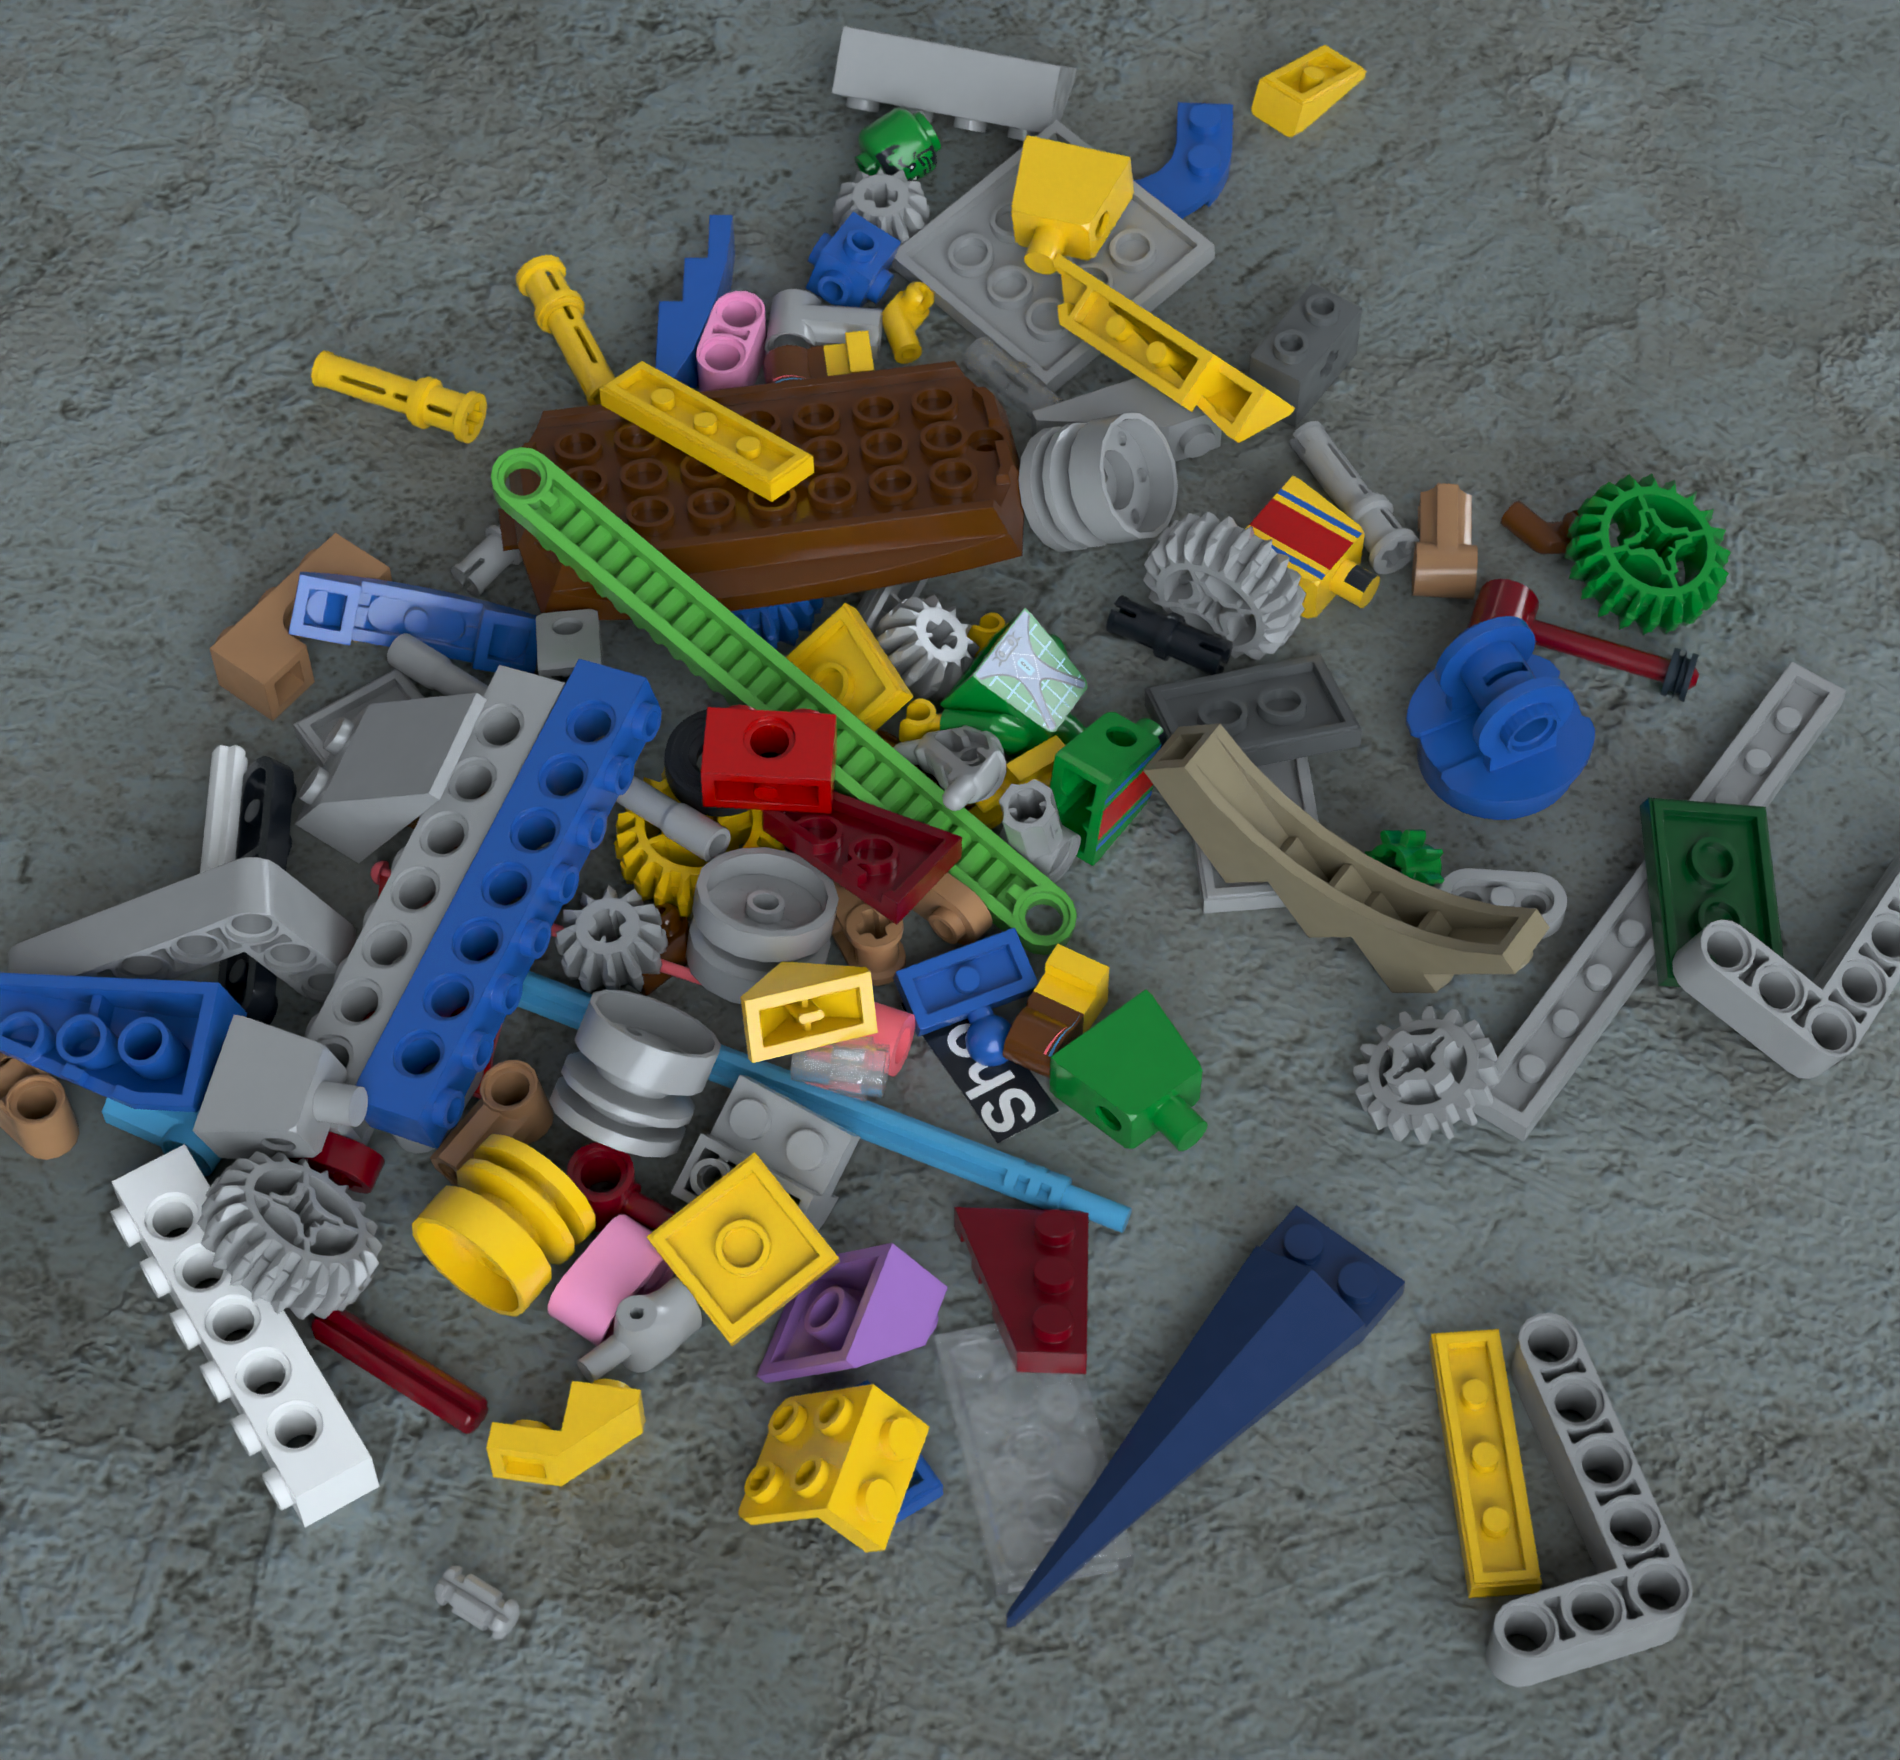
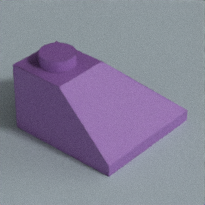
[757,1243,948,1383]

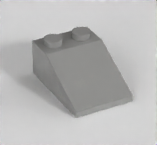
[295,693,487,864]

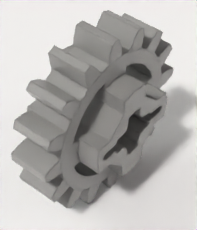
[1353,1006,1500,1144]

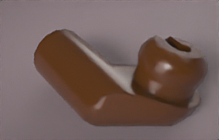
[1500,501,1578,555]
[637,903,690,996]

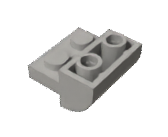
[671,1075,860,1231]

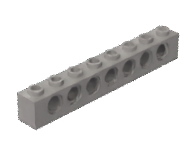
[304,665,566,1146]

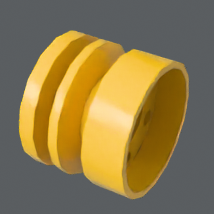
[411,1134,595,1317]

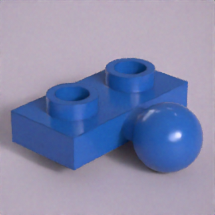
[893,927,1038,1066]

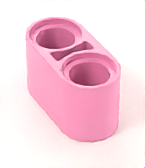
[696,291,767,392]
[548,1214,674,1346]

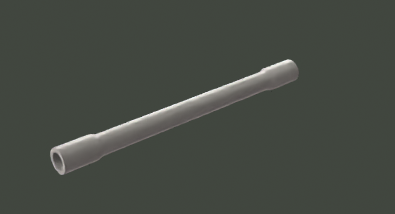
[387,633,731,862]

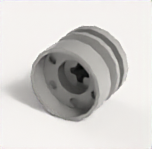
[1018,413,1178,552]
[549,989,721,1158]

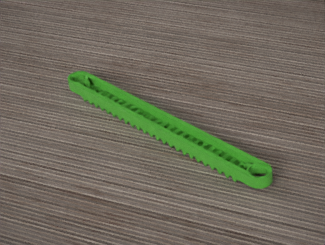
[491,447,1077,955]

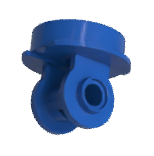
[1406,616,1596,820]

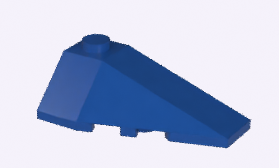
[0,973,247,1112]

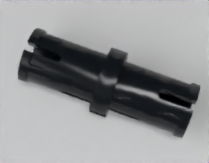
[1106,595,1233,675]

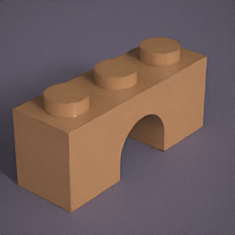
[209,533,392,721]

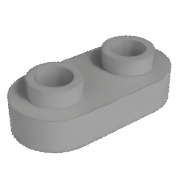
[1439,868,1567,939]

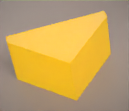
[740,961,878,1063]

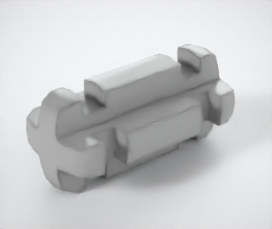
[434,1566,521,1639]

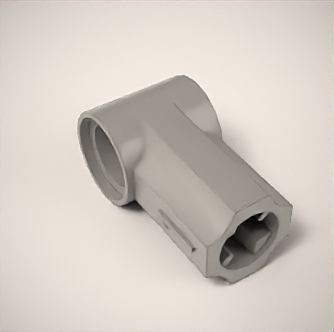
[765,289,883,360]
[999,779,1081,883]

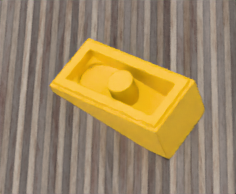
[1251,45,1366,138]

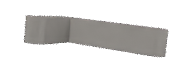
[1672,851,1900,1079]
[7,857,356,1003]
[1486,1313,1693,1687]

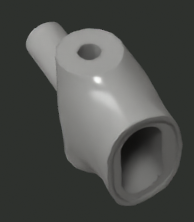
[577,1277,702,1383]

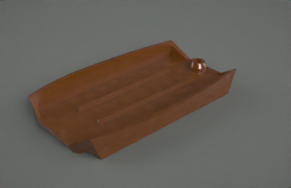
[498,361,1024,620]

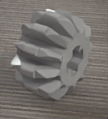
[833,166,930,246]
[875,595,980,702]
[555,884,668,994]

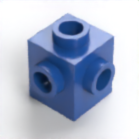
[806,212,901,308]

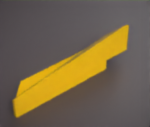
[1053,253,1295,443]

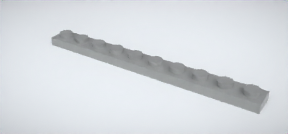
[1472,662,1846,1142]

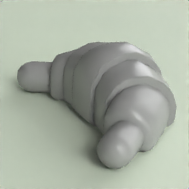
[893,725,1006,811]

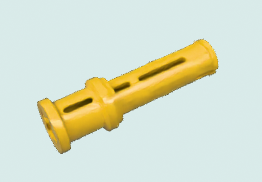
[515,255,615,405]
[311,351,487,444]

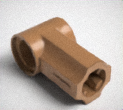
[1412,483,1478,599]
[430,1060,554,1187]

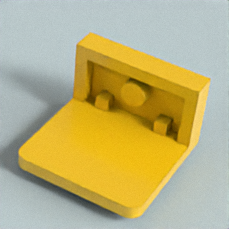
[738,1384,930,1552]

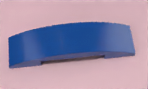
[289,572,537,674]

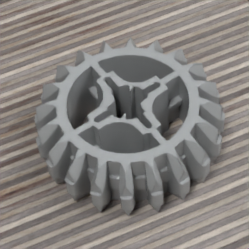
[1143,511,1306,660]
[197,1151,382,1320]

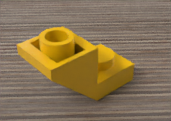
[486,1379,645,1486]

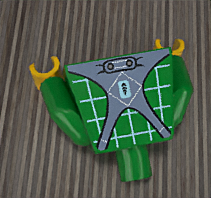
[899,608,1088,759]

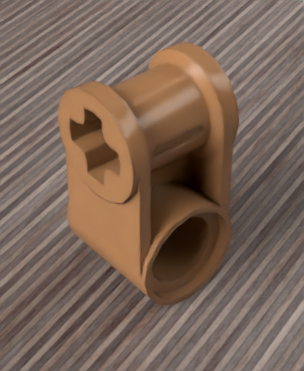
[831,880,906,986]
[0,1053,80,1160]

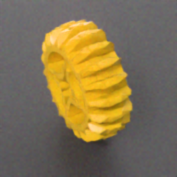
[614,767,785,918]

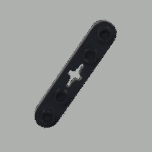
[218,756,297,1025]

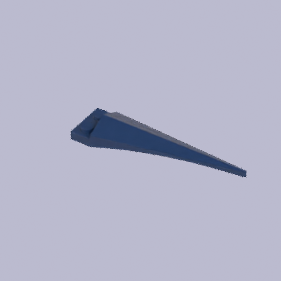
[1007,1205,1405,1628]

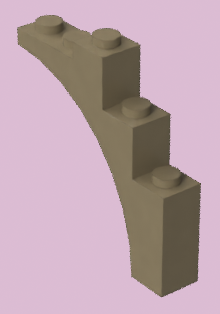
[1143,723,1550,993]

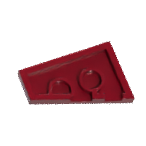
[763,791,962,925]
[954,1207,1089,1374]

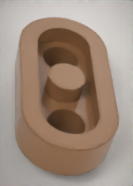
[912,872,992,945]

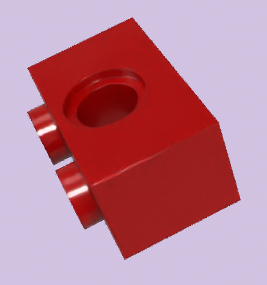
[701,705,837,814]

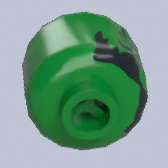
[854,108,941,181]

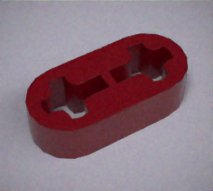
[288,1131,385,1194]

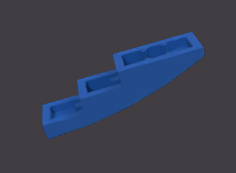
[655,215,735,390]

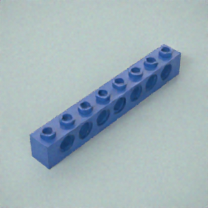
[355,659,662,1149]

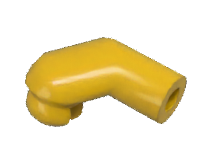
[882,282,935,364]

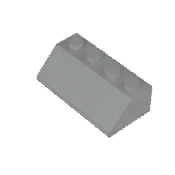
[832,26,1077,141]

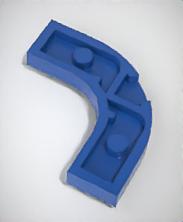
[1134,102,1233,219]

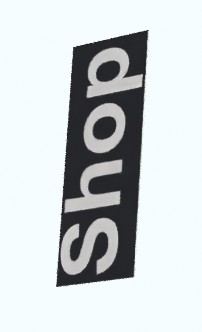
[900,1003,1059,1144]

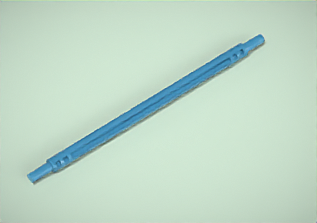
[402,954,1132,1233]

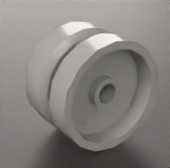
[686,847,839,1004]

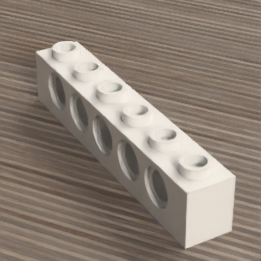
[110,1144,380,1527]

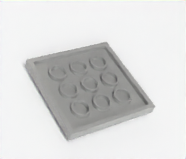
[892,120,1215,397]

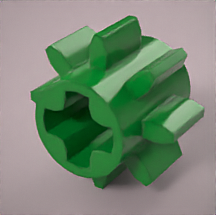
[1364,829,1444,887]

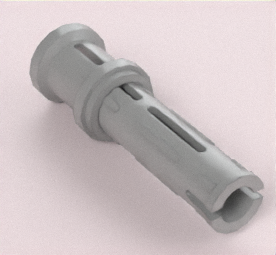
[1289,421,1419,574]

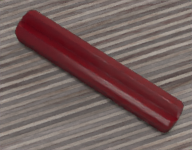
[311,1309,489,1434]

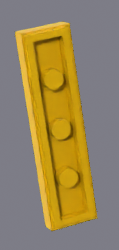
[599,361,814,502]
[1429,1329,1542,1598]

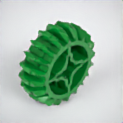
[1564,473,1731,636]

